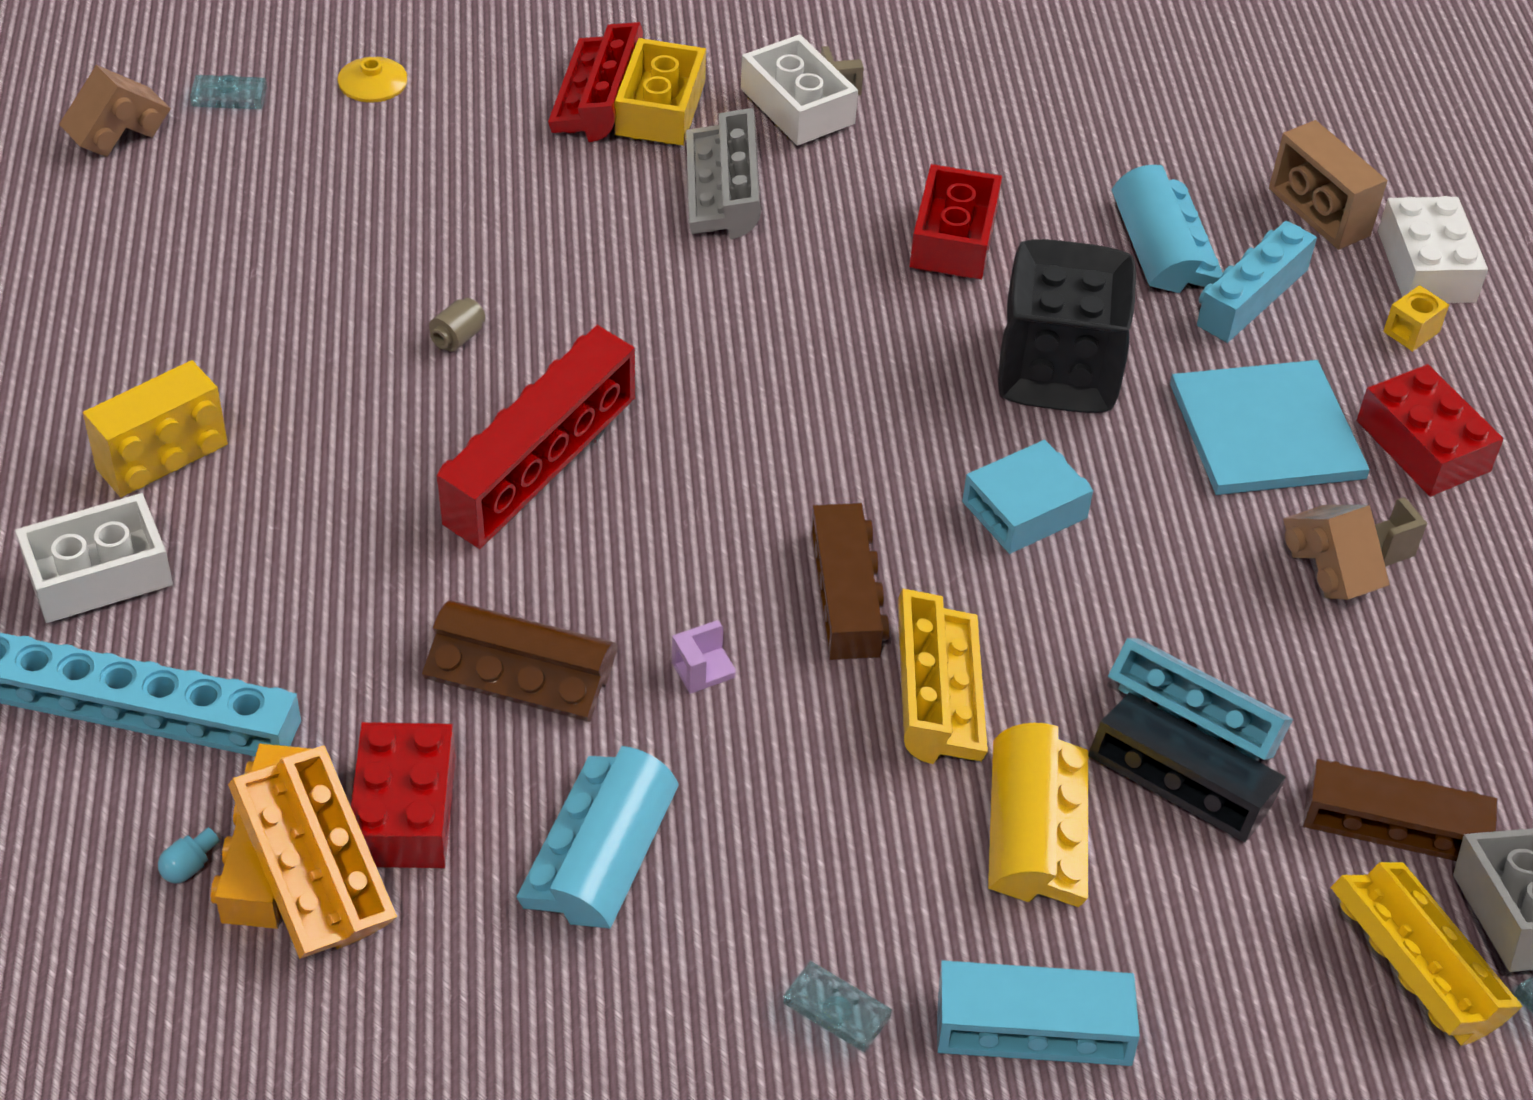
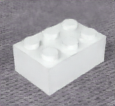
[741,34,858,146]
[1378,196,1488,303]
[15,493,173,623]

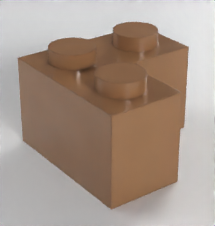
[59,65,171,157]
[1283,505,1390,600]

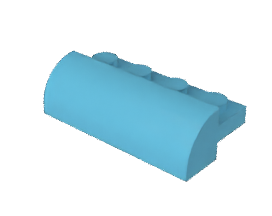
[1111,165,1223,293]
[516,746,679,929]

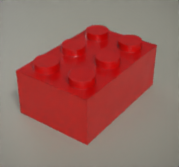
[909,164,1002,280]
[1356,364,1504,497]
[351,722,456,868]

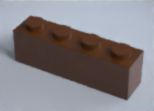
[810,503,889,660]
[1302,759,1498,861]

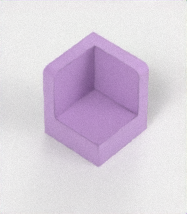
[672,620,736,694]

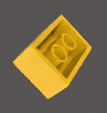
[615,38,706,146]
[82,360,228,498]

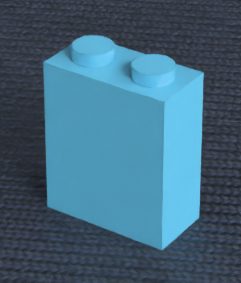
[962,440,1094,554]

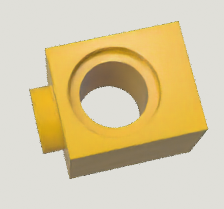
[1383,285,1450,352]

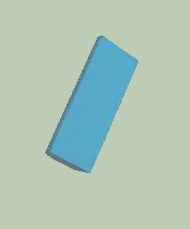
[937,960,1140,1066]

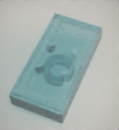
[190,75,267,109]
[783,961,892,1053]

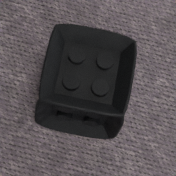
[998,239,1136,413]

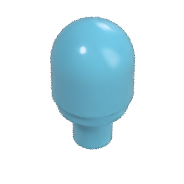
[158,827,220,883]

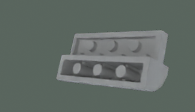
[686,108,761,239]

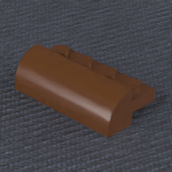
[422,600,618,722]

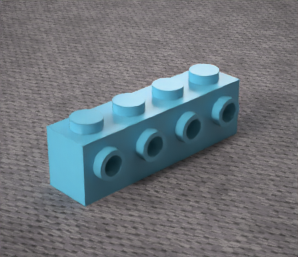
[1197,220,1317,343]
[1108,638,1293,761]

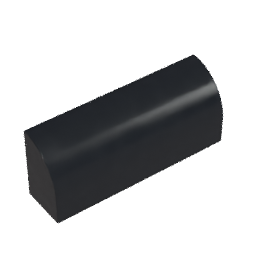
[1088,692,1286,843]

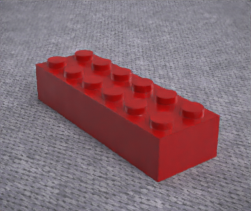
[437,324,635,550]

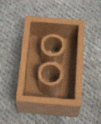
[1268,120,1388,250]

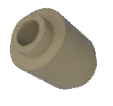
[429,298,486,352]

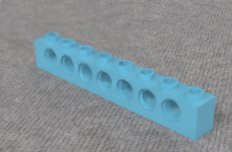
[0,633,301,756]

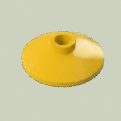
[338,57,408,103]

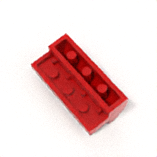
[548,22,643,142]

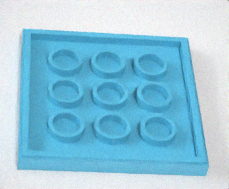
[1170,360,1370,495]

